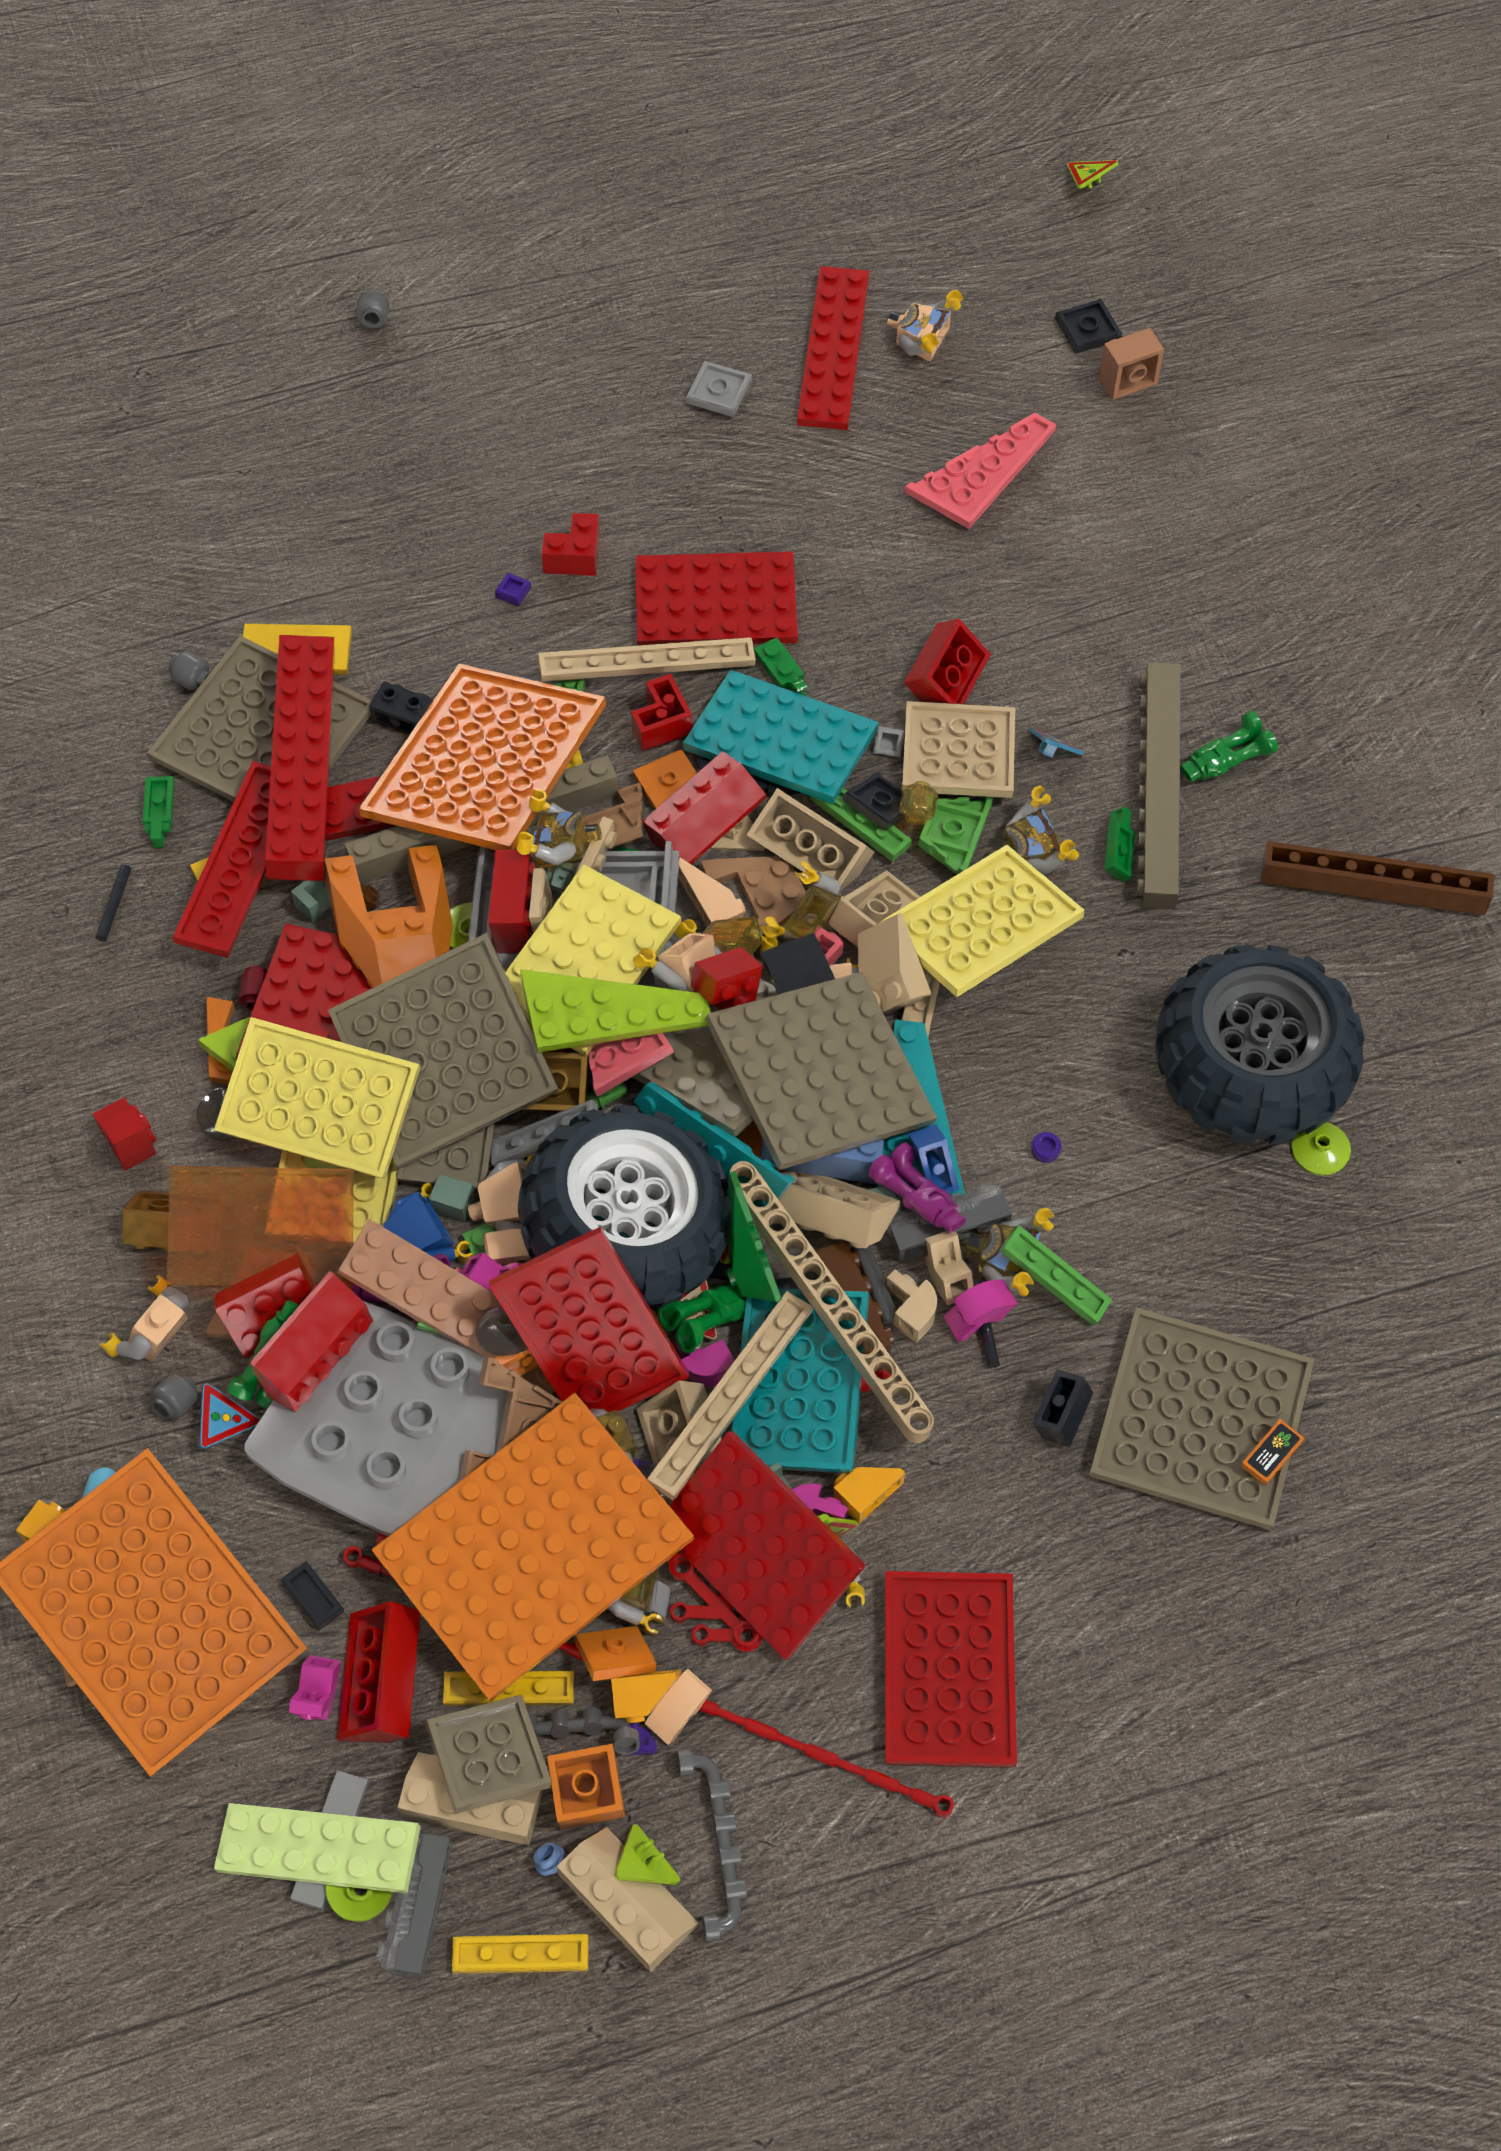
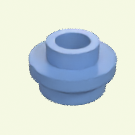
[533,1843,566,1876]

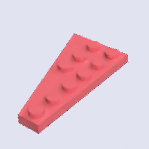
[905,413,1056,529]
[589,1033,674,1097]

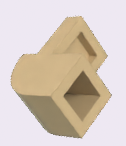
[925,1231,974,1306]
[886,1269,937,1343]

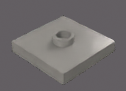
[686,361,752,417]

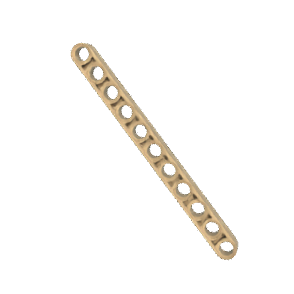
[729,1161,934,1443]

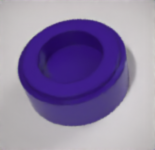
[1031,1132,1062,1163]

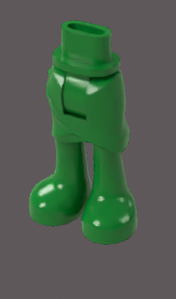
[1180,710,1278,783]
[658,1283,747,1354]
[227,1300,300,1409]

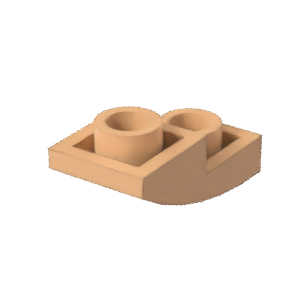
[483,1229,532,1264]
[645,1669,712,1745]

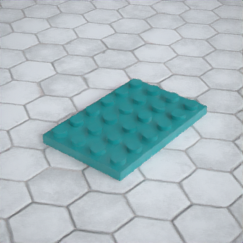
[683,669,878,804]
[732,1289,870,1473]

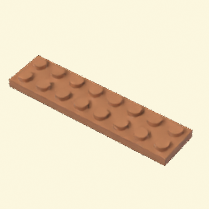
[337,1219,555,1395]

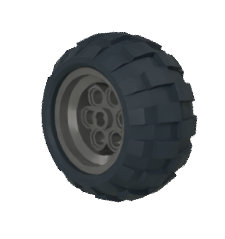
[1155,944,1365,1145]

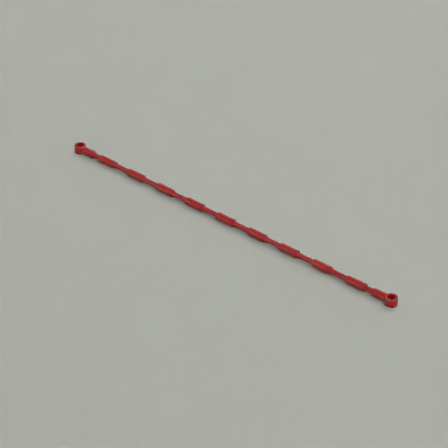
[343,1546,954,1818]

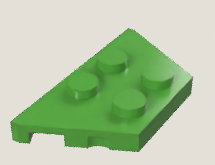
[918,796,994,875]

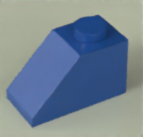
[908,1124,959,1193]

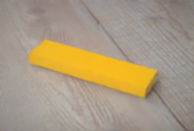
[443,1671,574,1707]
[452,1934,589,1974]

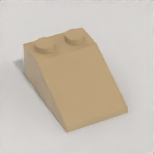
[828,870,920,947]
[857,913,932,1015]

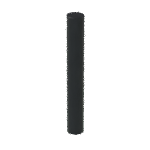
[96,865,132,942]
[973,1280,1000,1368]

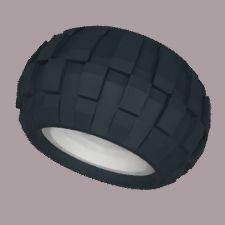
[518,1105,729,1311]

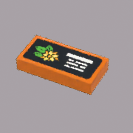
[1241,1419,1305,1486]

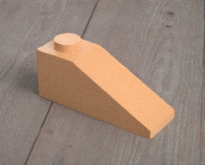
[678,858,746,939]

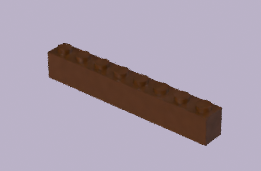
[1260,841,1494,915]

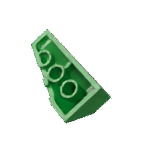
[726,1171,782,1302]

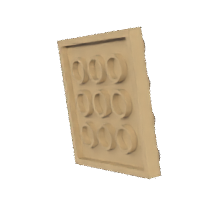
[902,701,1015,798]

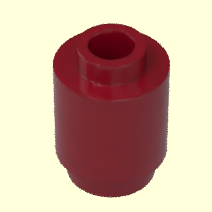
[239,966,267,1011]

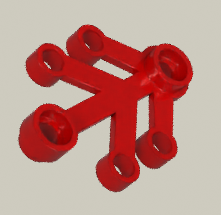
[669,1553,763,1652]

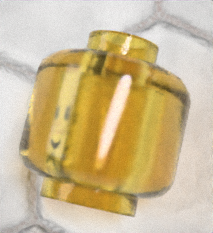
[900,781,938,825]

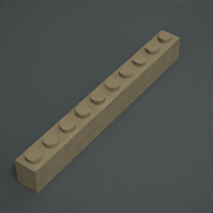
[1136,662,1181,909]
[345,755,618,883]

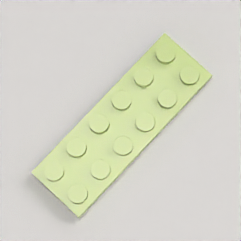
[214,1803,421,1893]

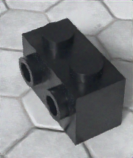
[369,681,433,735]
[1033,1369,1093,1447]

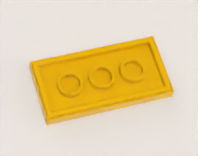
[243,624,352,675]

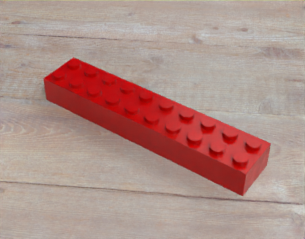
[265,635,335,881]

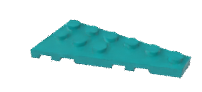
[877,1020,966,1199]
[634,1081,796,1207]

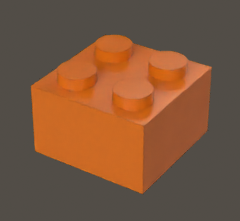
[547,1744,626,1830]

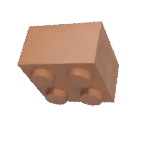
[1099,328,1164,400]

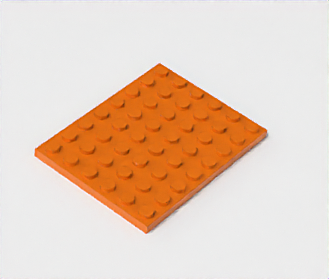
[359,664,606,850]
[372,1393,694,1702]
[0,1448,308,1777]

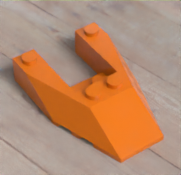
[324,845,453,988]

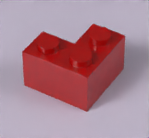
[542,513,600,576]
[631,673,693,751]
[691,947,763,1010]
[93,1097,157,1171]

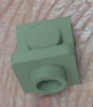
[545,862,578,894]

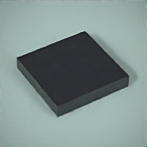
[1055,299,1122,354]
[843,773,919,831]
[761,933,835,994]

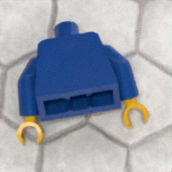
[383,1183,473,1264]

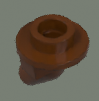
[360,884,380,911]

